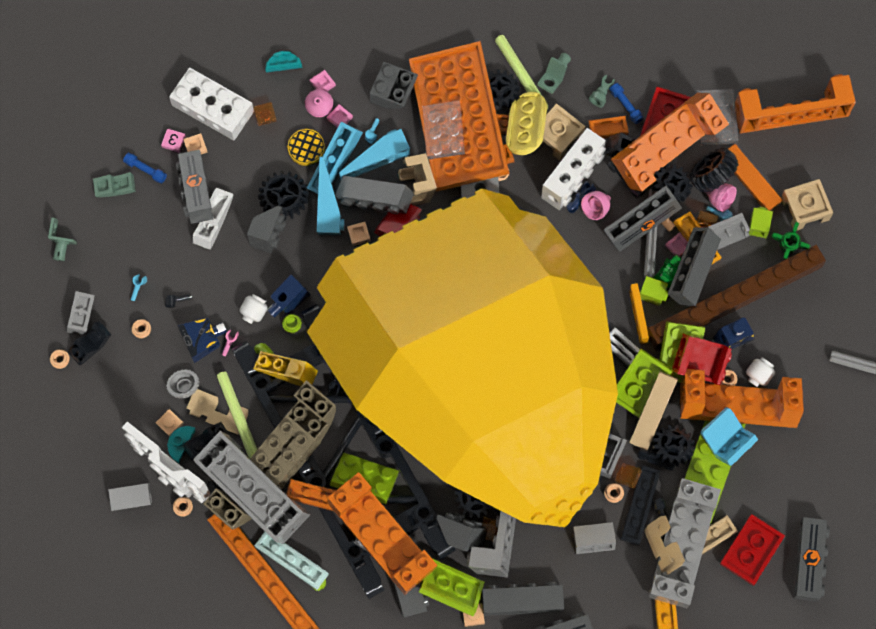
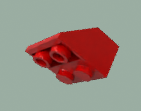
[374,204,421,237]

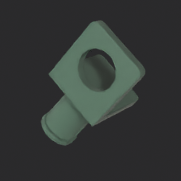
[537,53,571,94]
[48,217,77,261]

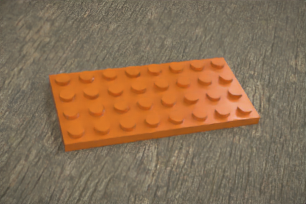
[409,41,510,192]

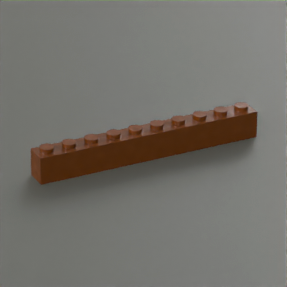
[648,244,826,350]

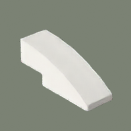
[193,188,233,250]

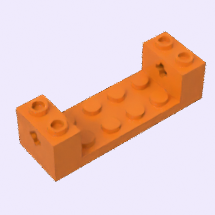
[734,74,856,134]
[611,93,729,191]
[680,369,804,428]
[327,472,437,595]

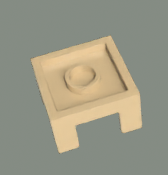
[543,104,585,160]
[398,153,437,205]
[781,179,833,230]

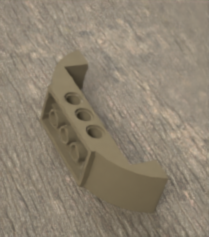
[203,380,336,530]

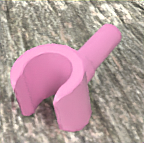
[222,329,239,356]

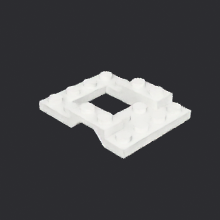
[122,422,211,504]

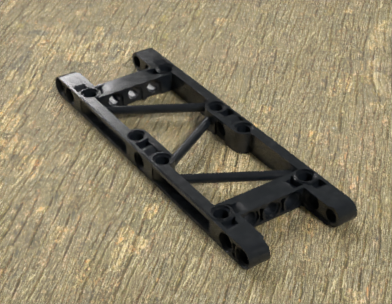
[231,304,456,599]

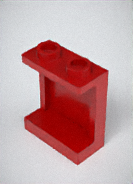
[672,333,732,385]

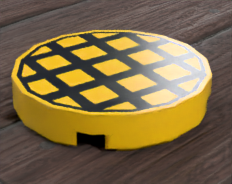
[288,129,325,166]

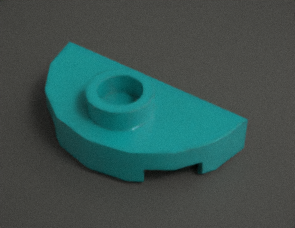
[266,51,303,73]
[167,426,196,464]

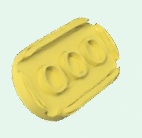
[506,92,547,155]

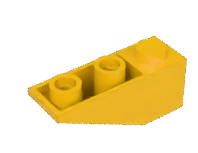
[253,351,318,386]

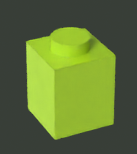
[748,207,773,238]
[640,276,669,306]

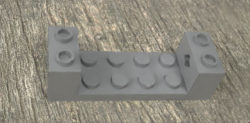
[193,431,310,544]
[648,478,721,609]
[467,511,516,578]

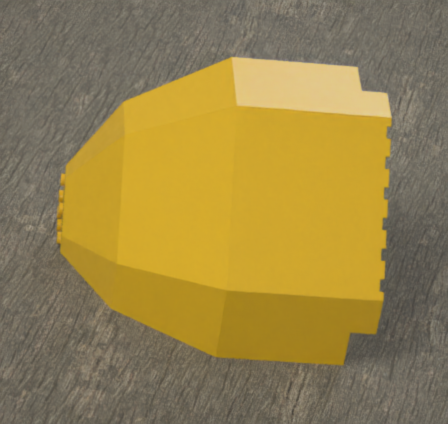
[307,189,618,527]

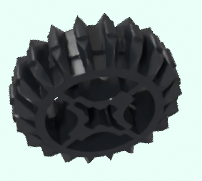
[689,148,739,193]
[258,170,309,221]

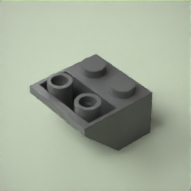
[369,62,418,109]
[247,206,286,253]
[437,512,488,551]

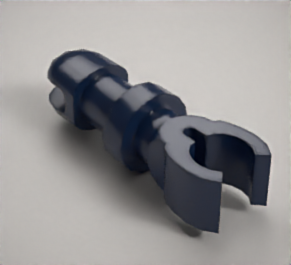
[567,181,596,213]

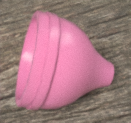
[305,89,333,117]
[706,183,737,212]
[581,191,611,220]

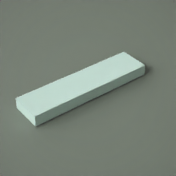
[254,532,329,590]

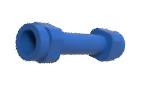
[609,83,644,124]
[123,152,167,184]

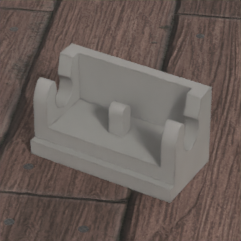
[708,213,750,250]
[67,291,95,335]
[600,434,627,479]
[108,483,152,511]
[573,522,616,554]

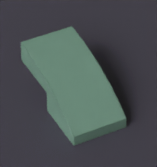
[93,172,136,197]

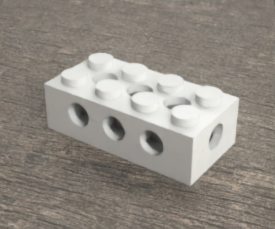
[169,67,254,141]
[541,128,606,211]

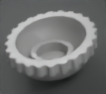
[166,369,200,399]

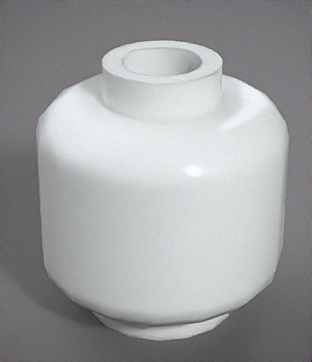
[239,294,268,324]
[746,357,775,387]

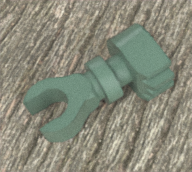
[589,75,615,108]

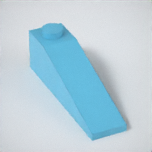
[307,122,363,194]
[339,129,410,180]
[317,157,345,235]

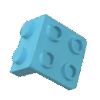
[701,407,758,466]

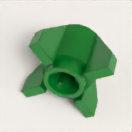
[772,222,810,260]
[653,254,681,288]

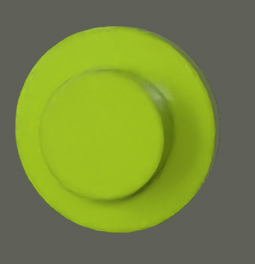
[282,314,302,333]

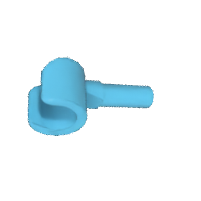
[365,118,380,144]
[706,206,733,221]
[130,274,147,301]

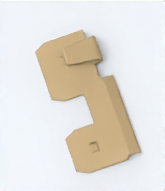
[187,389,248,435]
[644,515,685,575]

